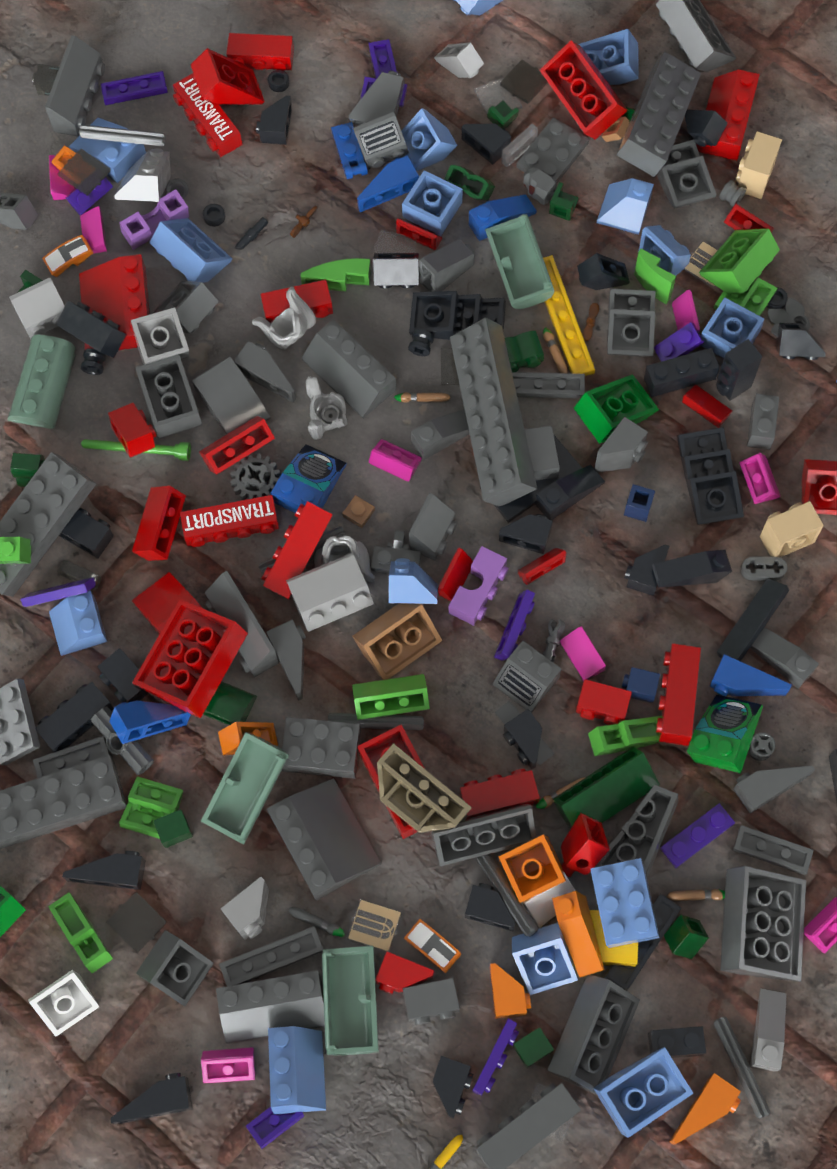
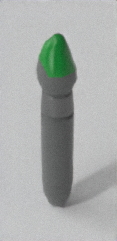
[289,907,345,937]

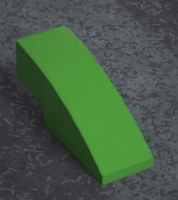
[300,258,371,291]
[588,716,662,756]
[48,892,113,973]

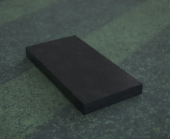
[480,435,582,523]

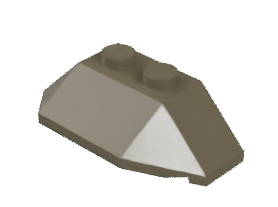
[377,743,471,833]

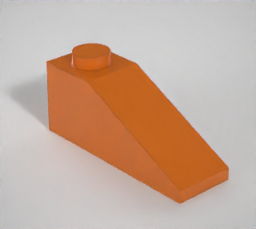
[552,891,604,977]
[669,1073,741,1145]

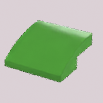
[634,249,676,305]
[713,278,777,316]
[119,776,183,839]

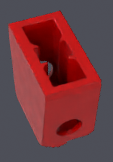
[561,813,610,877]

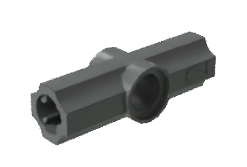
[91,707,154,775]

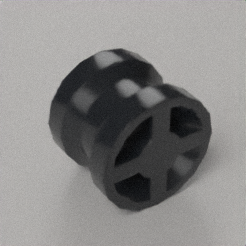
[408,329,434,357]
[80,349,106,375]

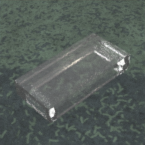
[502,124,538,167]

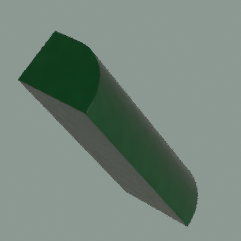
[203,681,257,726]
[552,746,660,829]

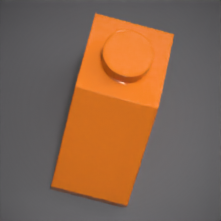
[218,722,278,755]
[490,963,531,1019]

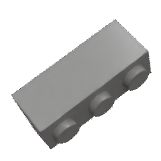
[115,148,171,202]
[286,553,374,632]

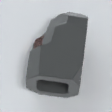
[523,168,557,205]

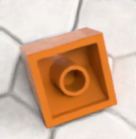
[499,834,566,903]

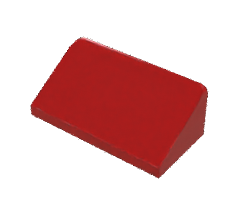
[724,204,774,233]
[396,218,442,250]
[682,385,733,428]
[438,548,473,601]
[517,548,567,585]

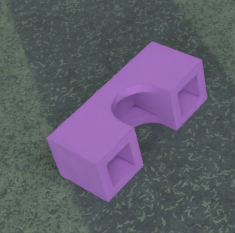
[119,189,189,250]
[449,546,509,626]

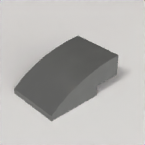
[656,140,717,209]
[607,289,656,357]
[192,357,271,434]

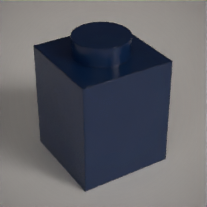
[624,484,655,522]
[622,667,660,703]

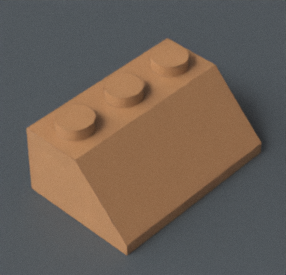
[352,603,442,680]

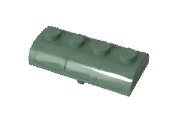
[485,214,554,309]
[8,334,76,429]
[201,732,290,845]
[322,946,379,1056]

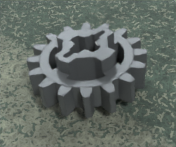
[230,454,281,500]

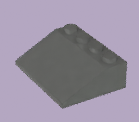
[267,778,381,901]
[720,866,806,982]

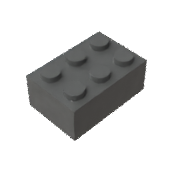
[136,354,202,438]
[282,717,361,779]

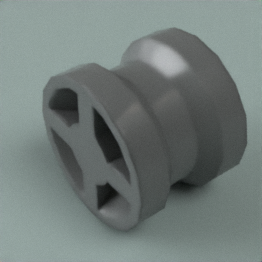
[719,180,746,207]
[748,733,776,761]

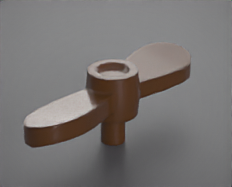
[290,205,318,238]
[582,303,599,341]

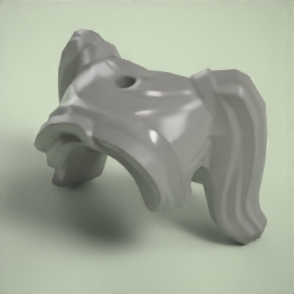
[252,286,316,350]
[306,376,348,440]
[314,535,375,582]

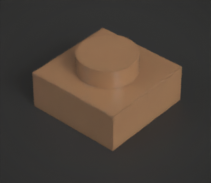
[601,117,629,142]
[342,495,375,528]

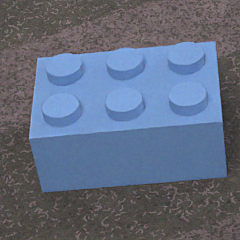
[590,858,660,948]

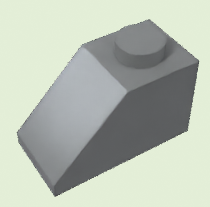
[434,42,484,78]

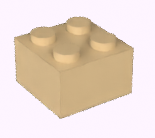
[735,132,782,199]
[760,501,824,557]

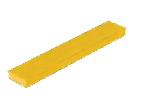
[543,255,595,376]

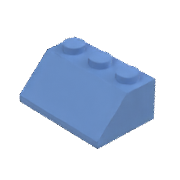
[150,218,233,283]
[268,1026,326,1115]

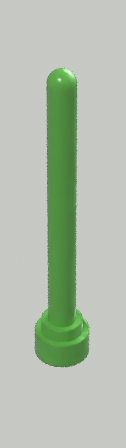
[81,439,191,461]

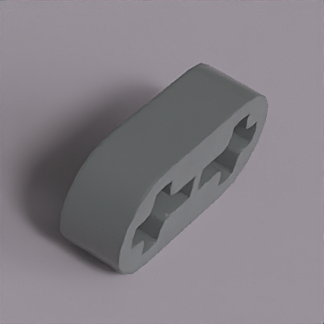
[740,557,787,581]

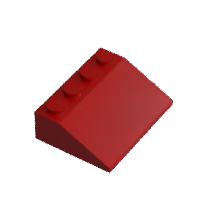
[79,254,150,350]
[132,599,248,718]

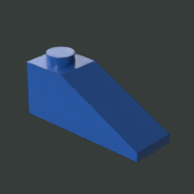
[357,155,419,212]
[469,194,537,241]
[710,654,792,696]
[109,700,191,744]

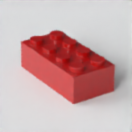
[540,40,628,140]
[357,724,425,839]

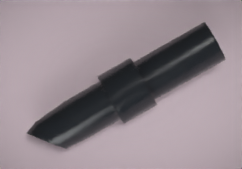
[235,217,268,250]

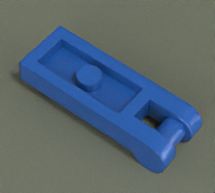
[331,122,368,179]

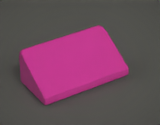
[49,155,75,200]
[80,206,107,254]
[672,290,700,332]
[369,439,422,482]
[739,453,781,504]
[560,626,606,681]
[804,897,837,954]
[201,1047,255,1083]

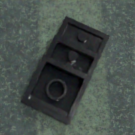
[409,291,506,340]
[677,427,744,525]

